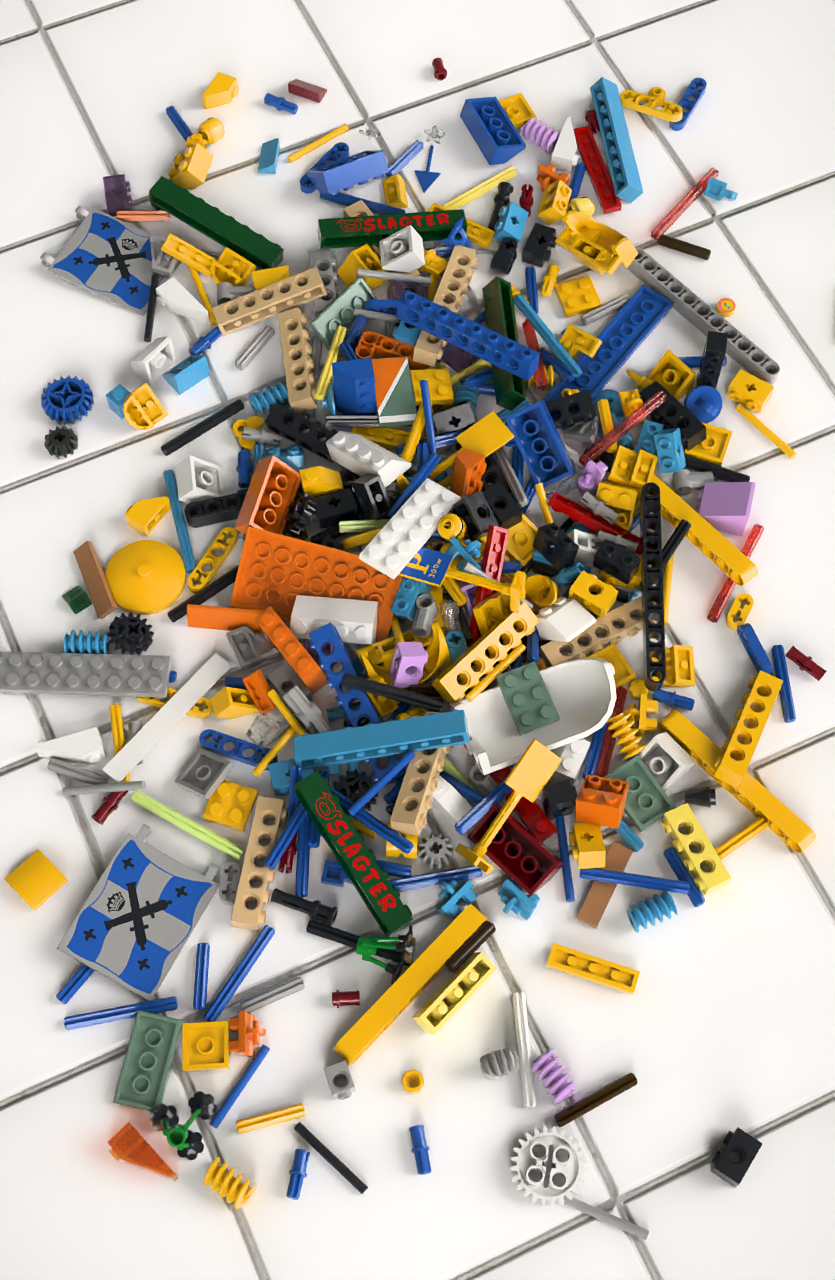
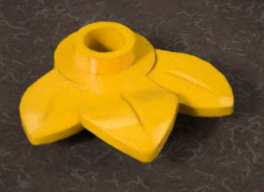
[232,416,267,450]

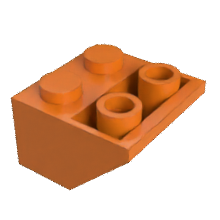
[450,448,486,499]
[575,775,629,829]

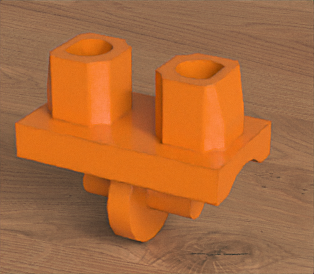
[536,163,570,191]
[229,1010,266,1057]

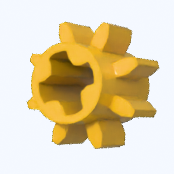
[186,133,207,150]

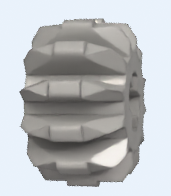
[417,832,454,870]
[480,1047,520,1079]

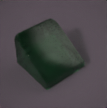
[62,586,92,614]

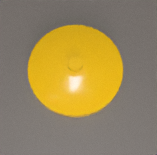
[105,540,186,615]

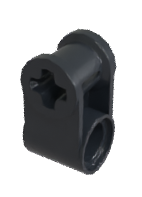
[490,238,517,275]

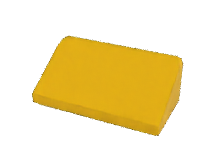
[382,173,408,209]
[366,677,399,717]

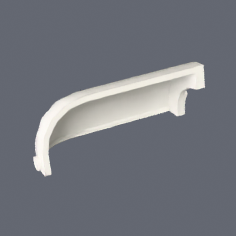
[449,657,616,775]

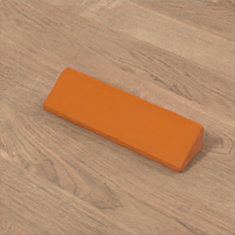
[187,604,264,634]

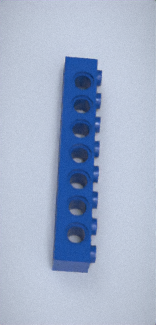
[397,290,539,381]
[308,622,406,787]

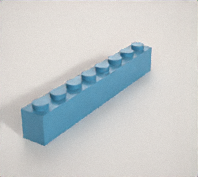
[590,77,644,203]
[294,709,470,770]

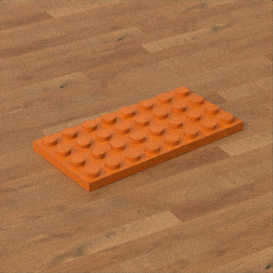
[229,526,403,643]

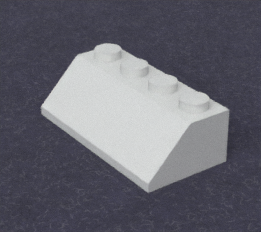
[326,431,412,488]
[290,595,378,644]

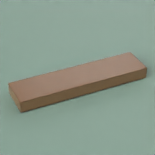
[73,541,117,619]
[576,842,633,928]

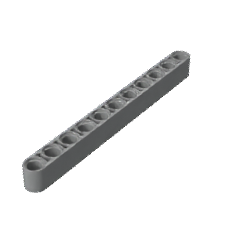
[627,247,780,385]

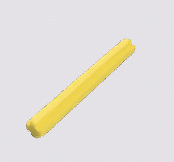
[442,166,517,210]
[314,325,347,401]

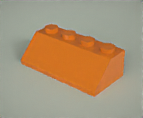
[234,455,301,535]

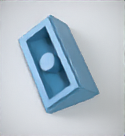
[258,138,280,174]

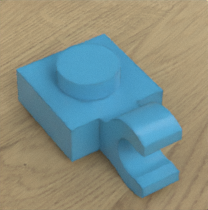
[704,177,738,201]

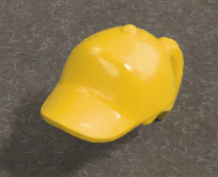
[512,573,559,608]

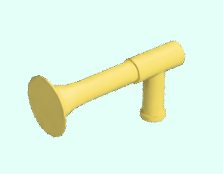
[436,358,492,386]

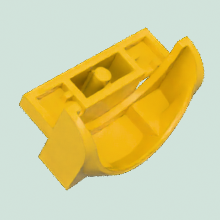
[555,210,638,276]
[356,622,451,689]

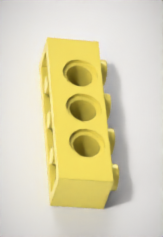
[661,803,731,896]
[412,952,497,1034]

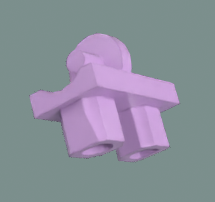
[577,460,608,497]

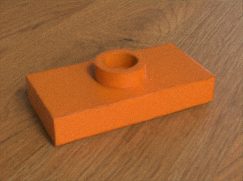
[242,669,277,716]

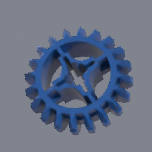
[41,375,94,424]

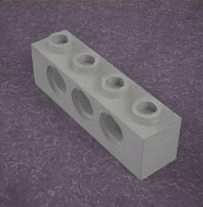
[308,250,339,317]

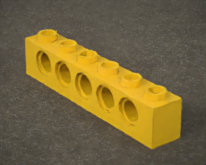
[431,602,540,703]
[713,670,783,788]

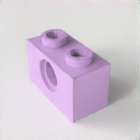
[388,642,428,688]

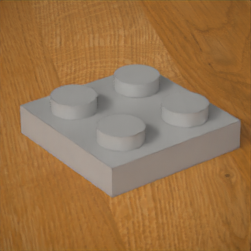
[175,748,234,800]

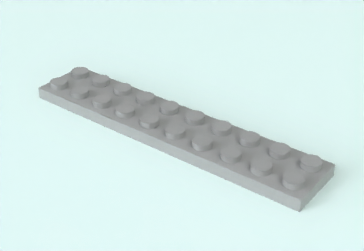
[0,651,172,697]

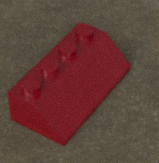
[467,804,565,896]

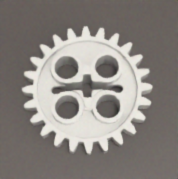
[510,1126,587,1207]

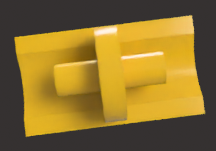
[418,249,449,280]
[618,388,647,426]
[623,693,658,737]

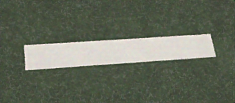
[102,653,232,783]

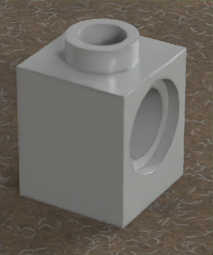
[323,1060,355,1100]

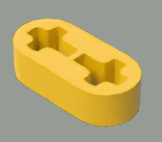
[726,593,754,630]

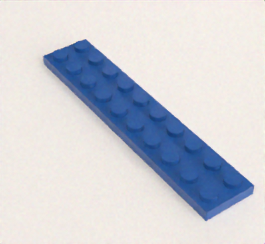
[543,285,674,431]

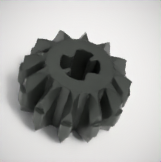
[44,425,78,459]

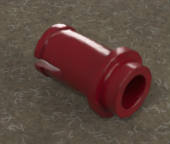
[432,58,447,81]
[585,110,600,134]
[332,990,360,1008]

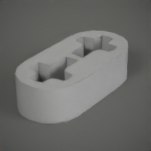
[219,862,241,905]

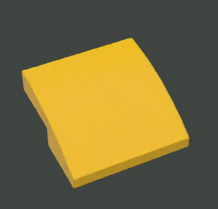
[607,445,658,489]
[472,592,517,638]
[650,644,695,687]
[4,849,68,911]

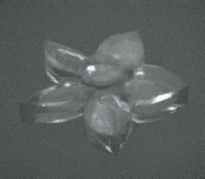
[424,125,445,144]
[359,128,380,140]

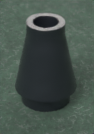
[685,786,716,808]

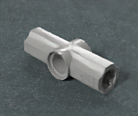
[281,685,334,734]

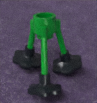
[356,925,416,985]
[149,1091,217,1160]

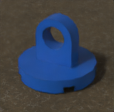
[684,385,722,424]

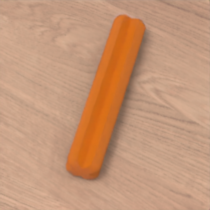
[116,210,171,222]

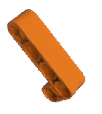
[355,331,430,370]

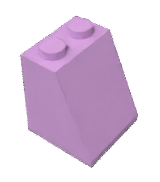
[695,482,756,536]

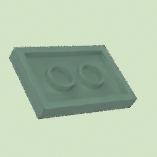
[495,661,560,736]
[604,755,676,832]

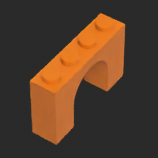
[254,606,328,695]

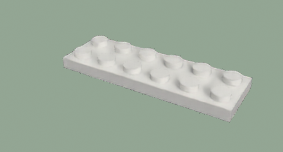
[359,478,461,579]

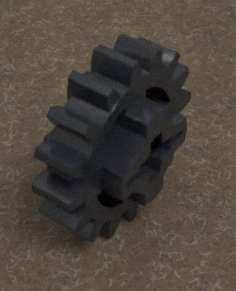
[284,493,317,536]
[108,612,154,655]
[333,769,378,812]

